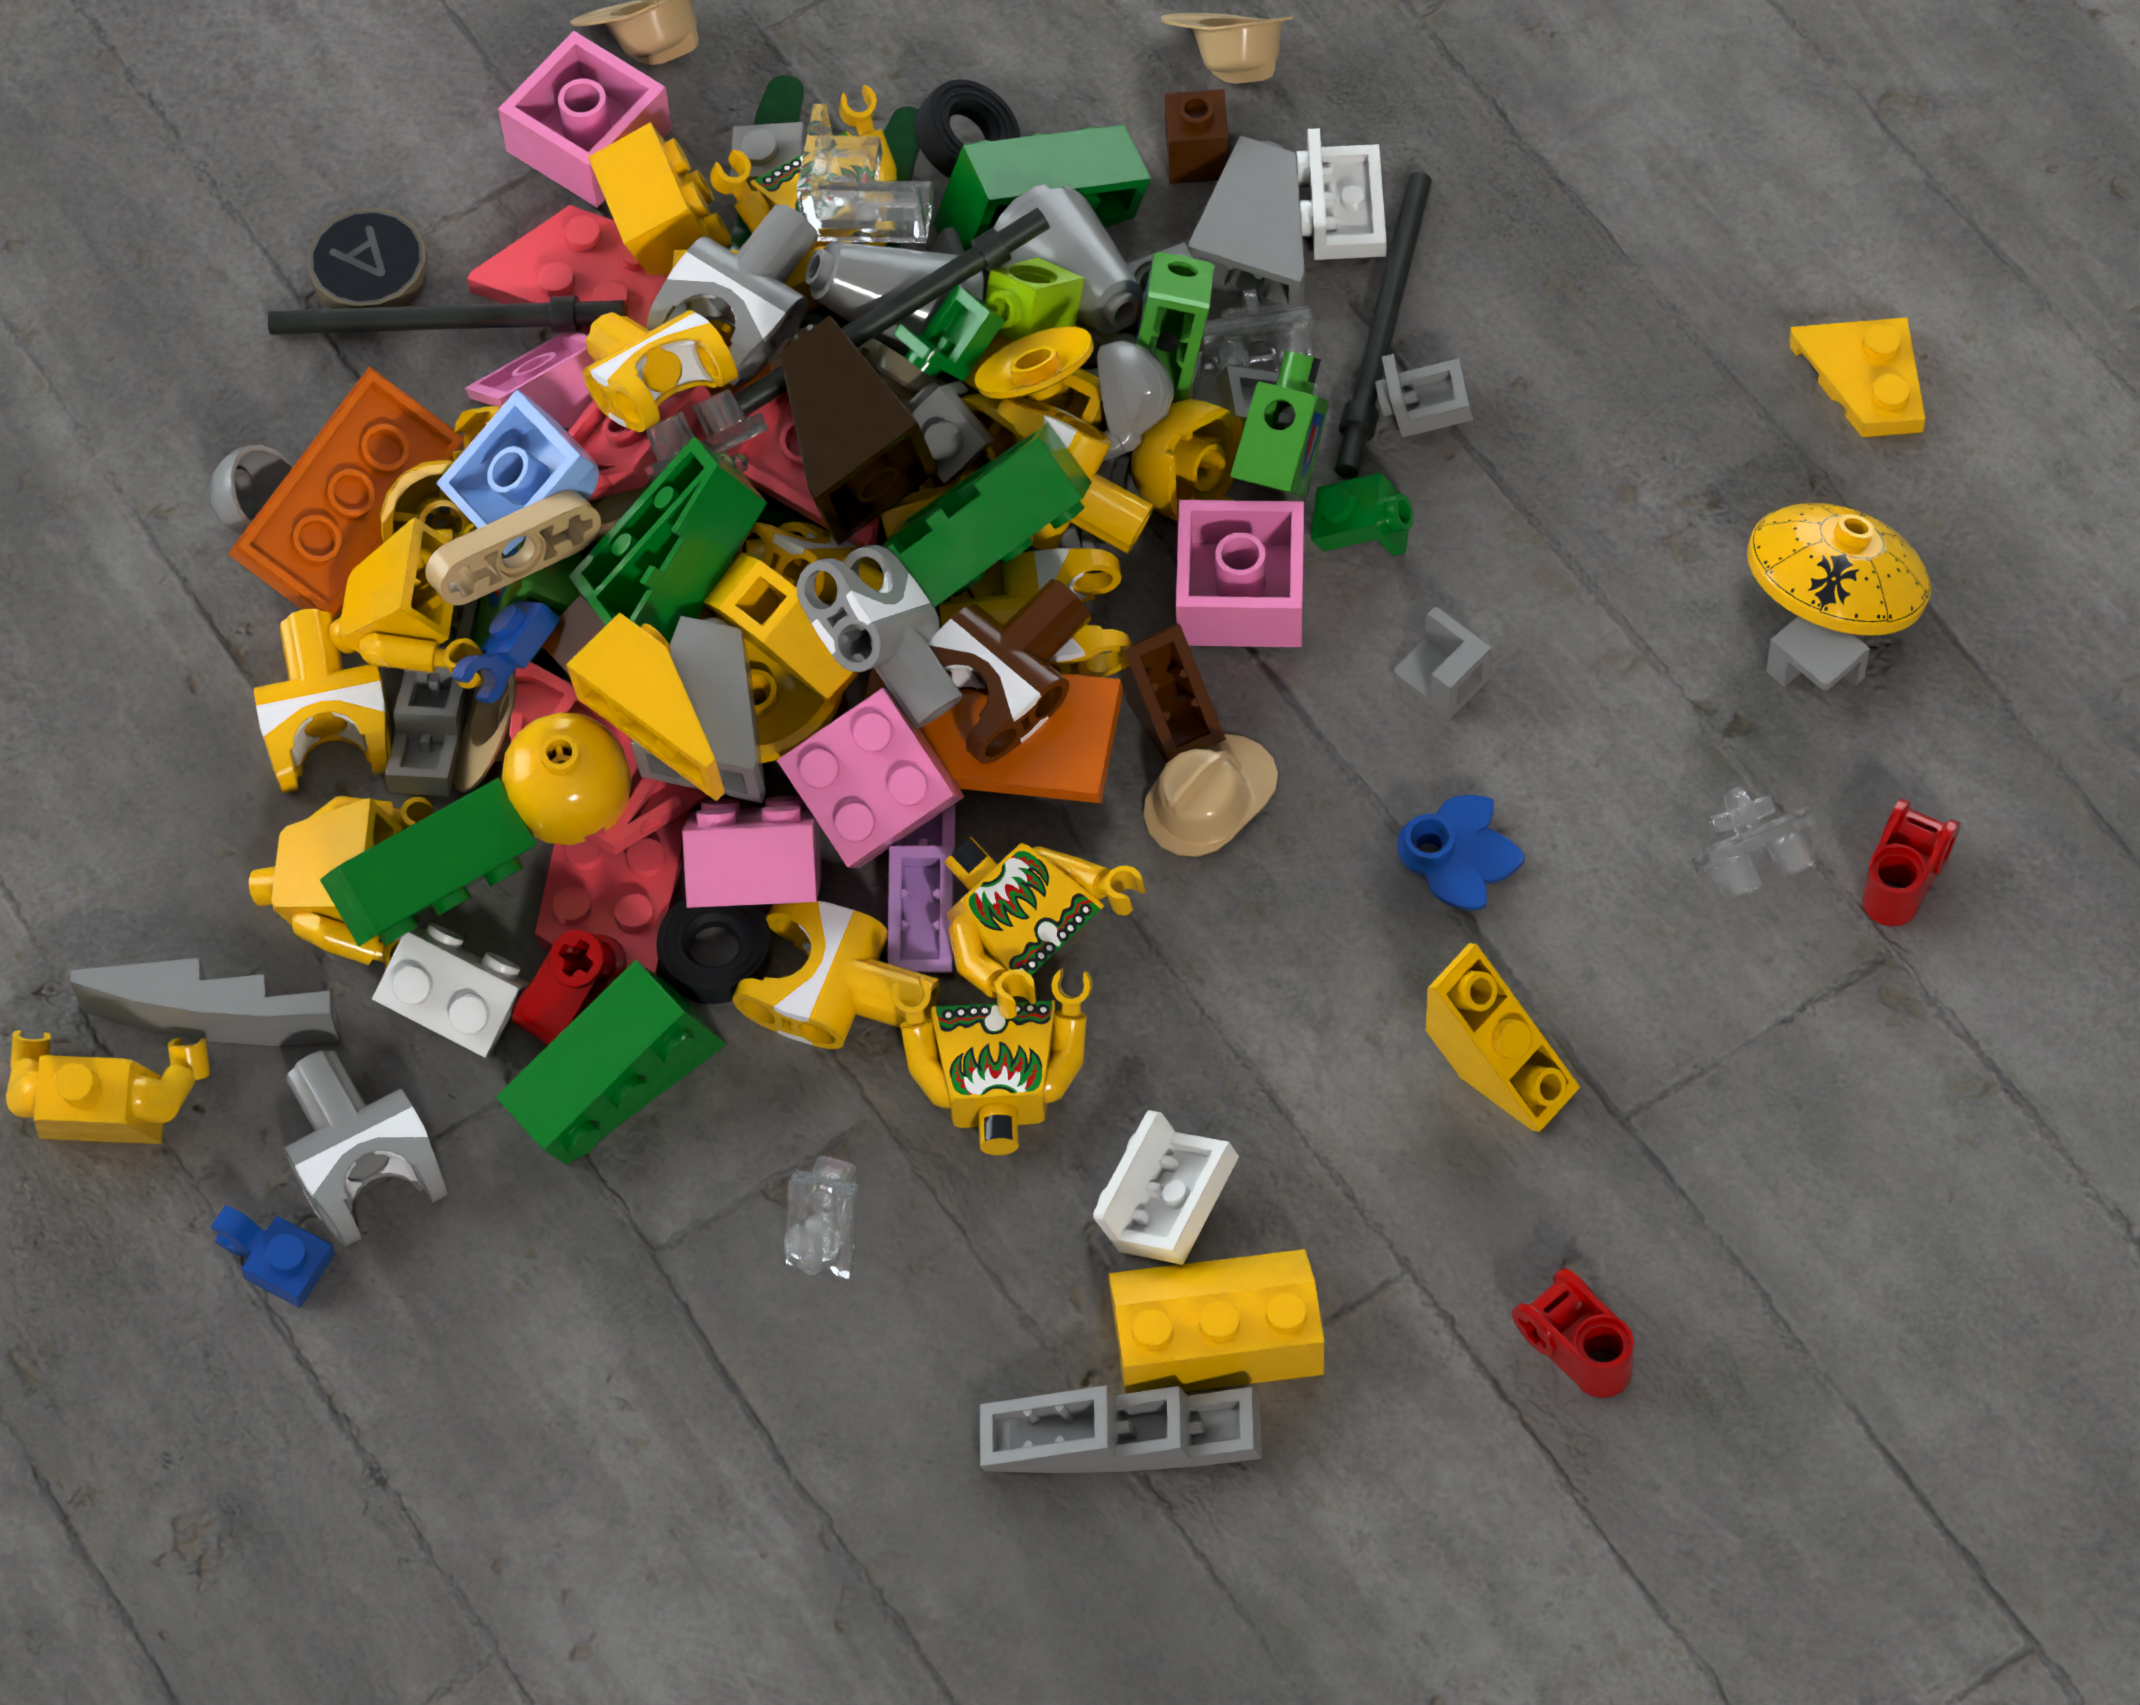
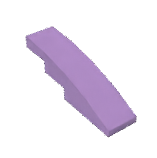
[888,802,957,974]

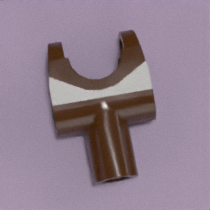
[928,579,1091,764]

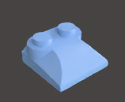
[436,390,599,555]

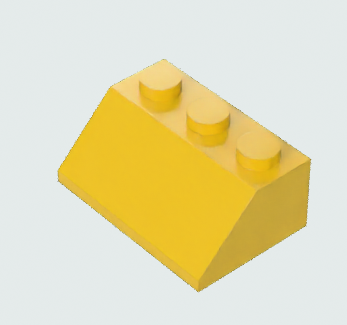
[1109,1249,1324,1394]

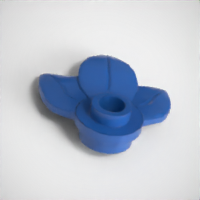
[1397,795,1525,911]

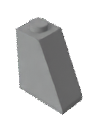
[1187,135,1305,316]
[631,616,766,803]

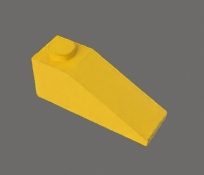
[566,612,725,801]

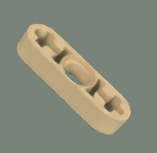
[425,490,601,605]

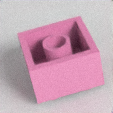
[498,31,672,208]
[1176,500,1304,647]
[777,688,965,868]
[682,796,822,908]

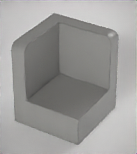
[1394,607,1492,720]
[1766,616,1870,691]

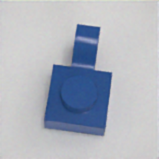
[452,601,561,703]
[211,1205,335,1308]

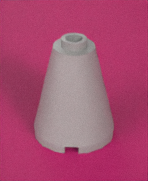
[994,184,1143,334]
[805,241,984,374]

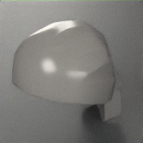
[1097,340,1174,462]
[210,445,293,535]

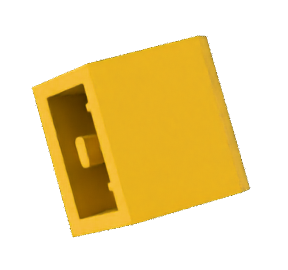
[588,122,732,275]

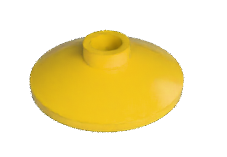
[974,326,1094,401]

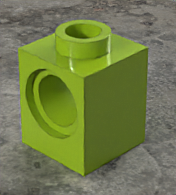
[985,257,1084,341]

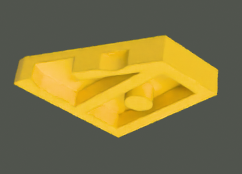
[1789,317,1925,438]

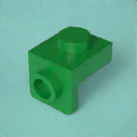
[893,284,1005,381]
[1311,472,1413,556]

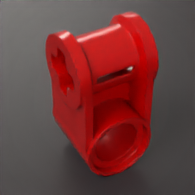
[1862,798,1961,927]
[512,929,627,1045]
[1511,1268,1634,1398]

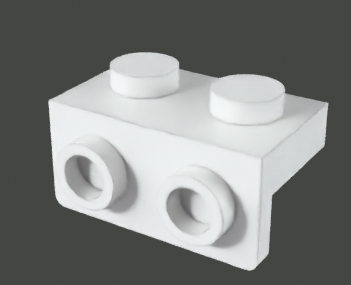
[1296,128,1386,260]
[372,923,530,1058]
[1093,1110,1239,1265]

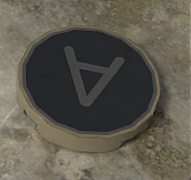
[307,208,428,309]

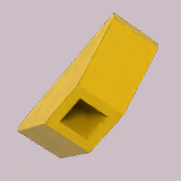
[703,552,860,705]
[1425,943,1580,1132]

